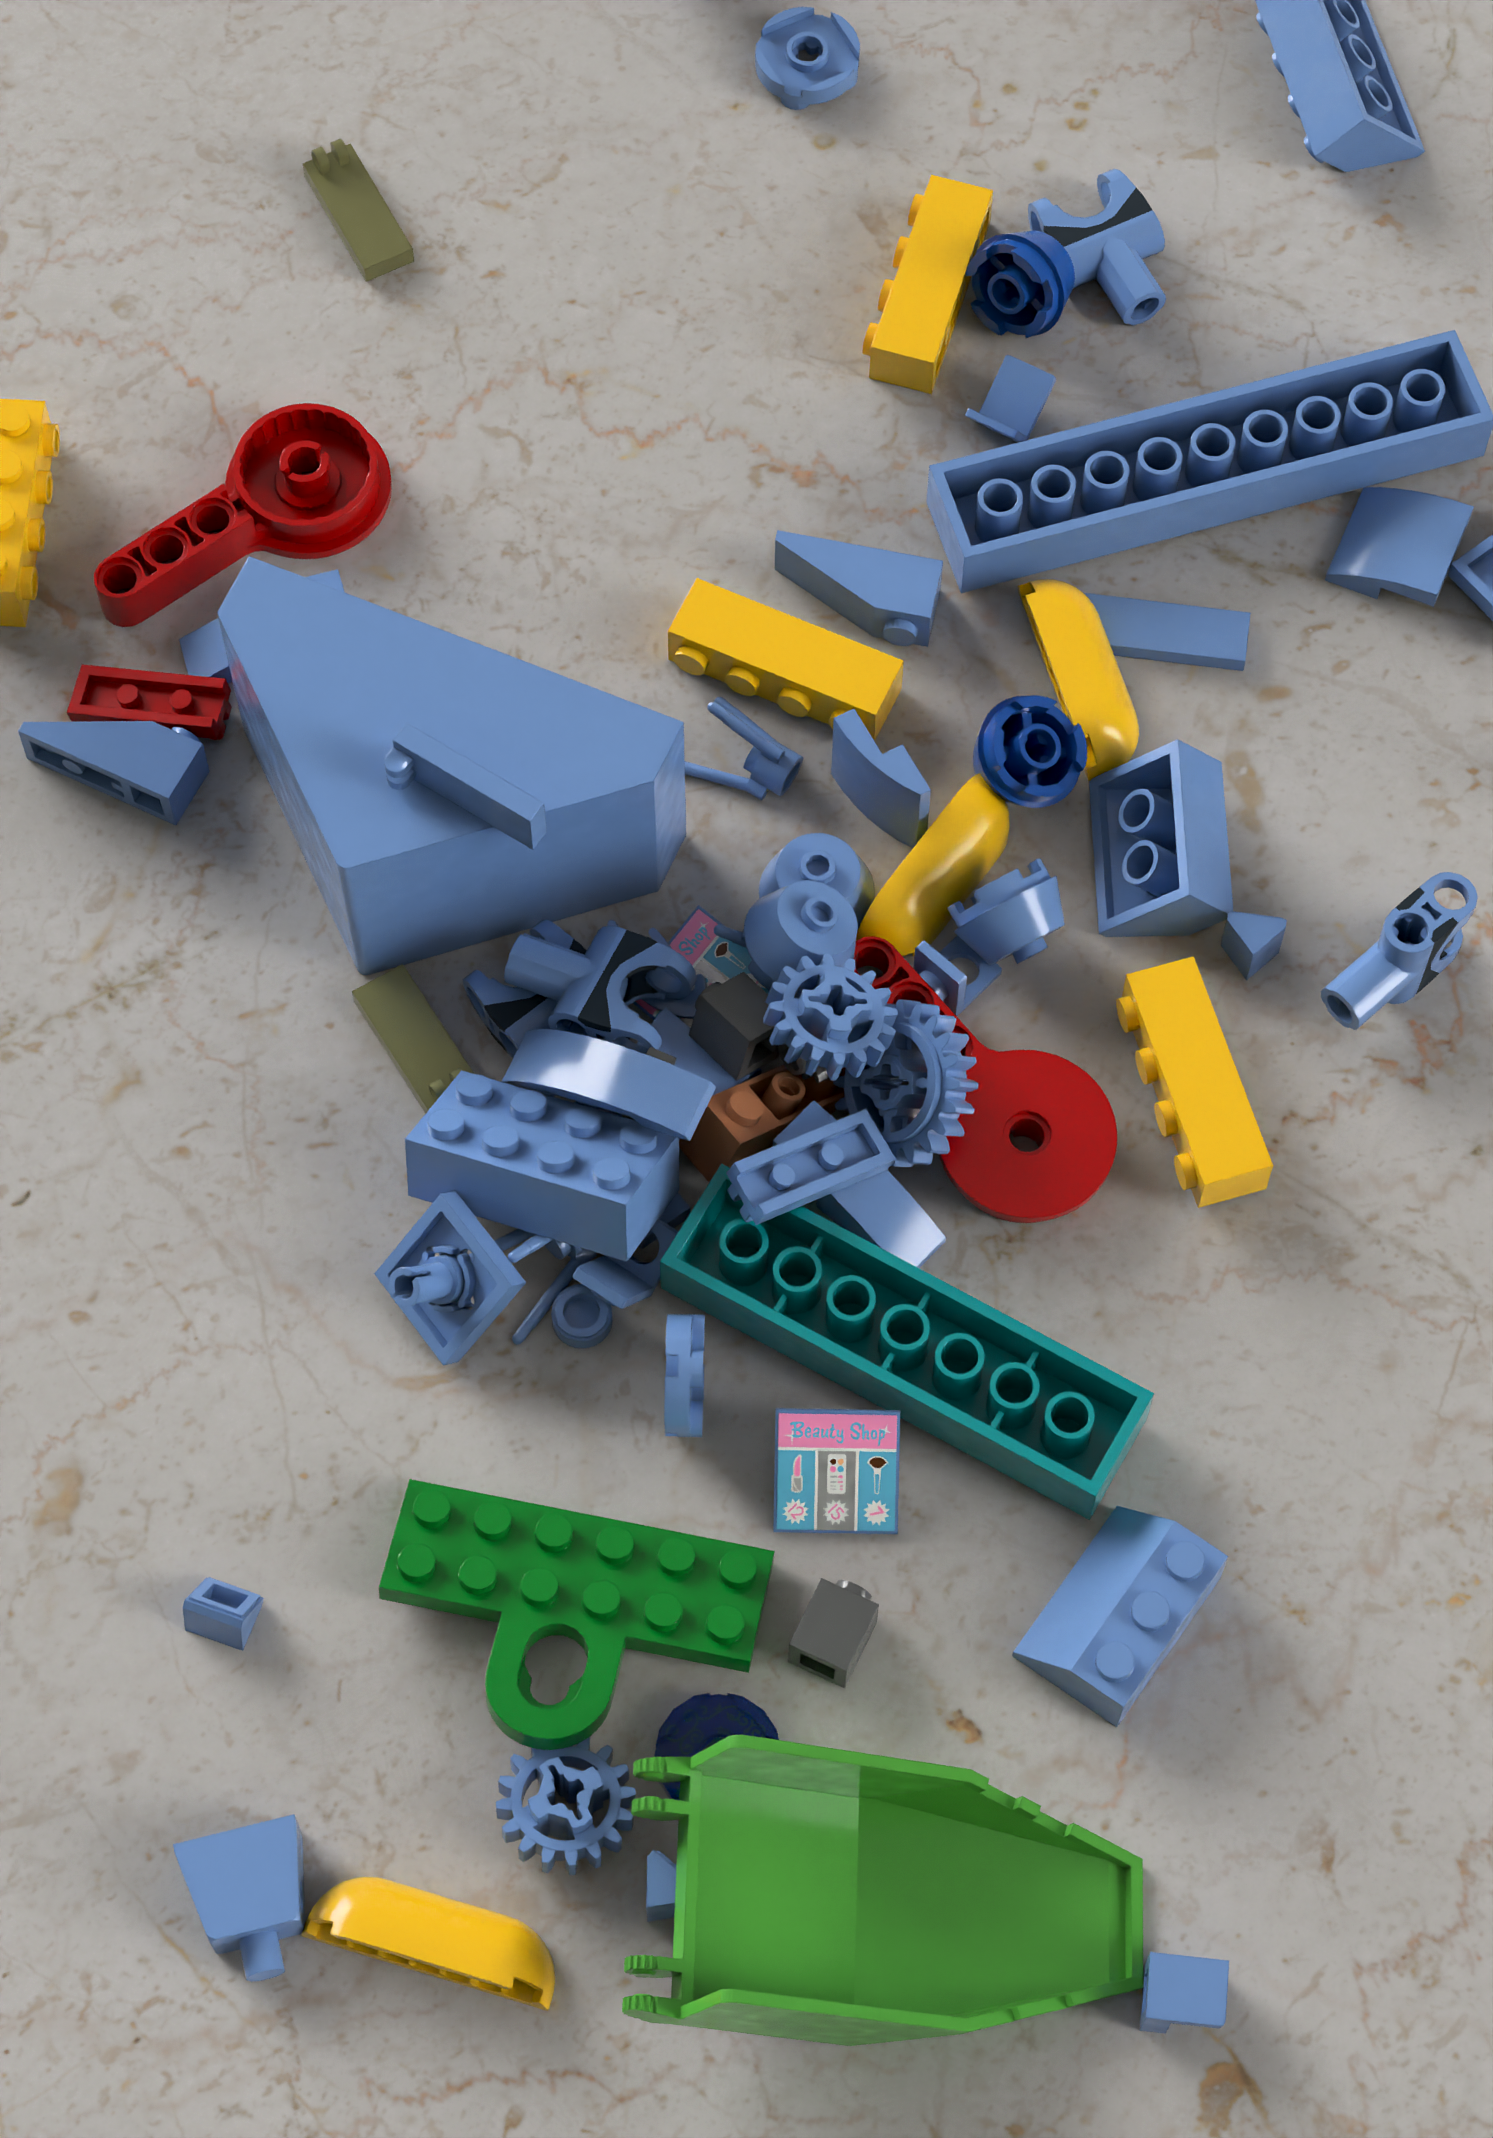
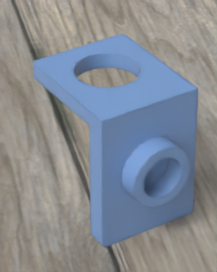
[965,355,1056,442]
[913,936,1002,1016]
[572,1219,678,1309]

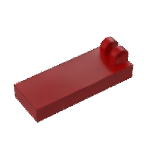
[66,664,232,740]

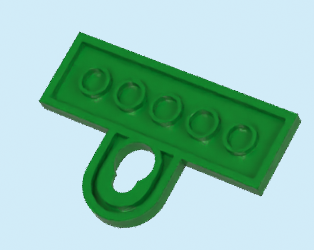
[379,1479,775,1750]

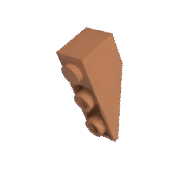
[679,1064,846,1182]

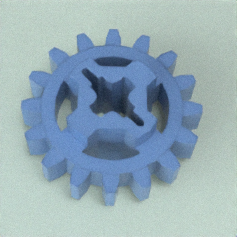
[763,953,898,1080]
[496,1737,636,1876]

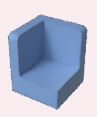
[1140,1952,1229,2034]

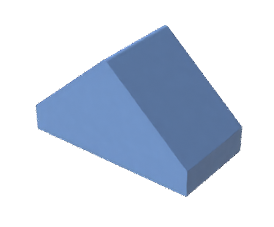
[217,556,686,975]

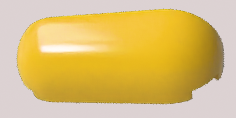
[1018,579,1139,782]
[856,774,1010,957]
[301,1877,555,2011]

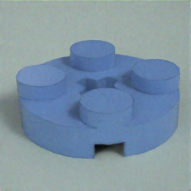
[755,7,860,110]
[664,1314,705,1437]

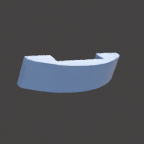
[502,1029,716,1141]

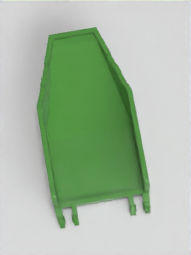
[622,1735,1143,2046]

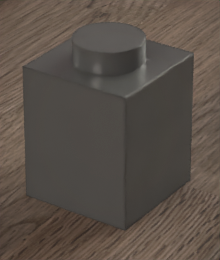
[689,972,779,1081]
[788,1578,879,1688]

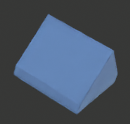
[1221,911,1287,981]
[183,1577,264,1651]
[646,1850,676,1922]

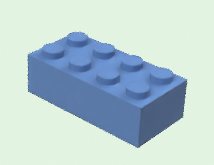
[405,1070,679,1262]

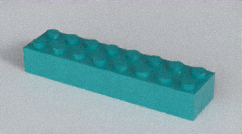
[660,1163,1154,1520]

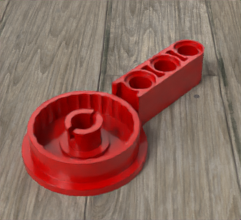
[94,403,392,627]
[854,936,1117,1223]

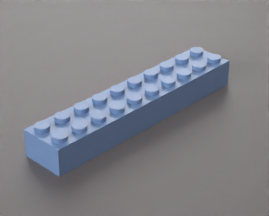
[926,330,1493,593]

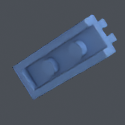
[384,723,547,850]
[726,1109,896,1225]

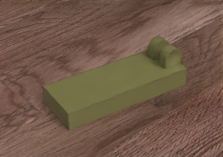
[303,138,414,282]
[352,964,474,1114]

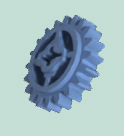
[833,1000,978,1167]

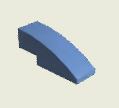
[773,1100,946,1268]

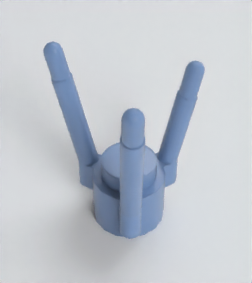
[685,697,804,801]
[468,1229,597,1345]

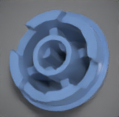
[759,833,875,929]
[947,858,1065,965]
[741,880,858,991]

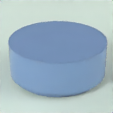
[551,1284,613,1348]

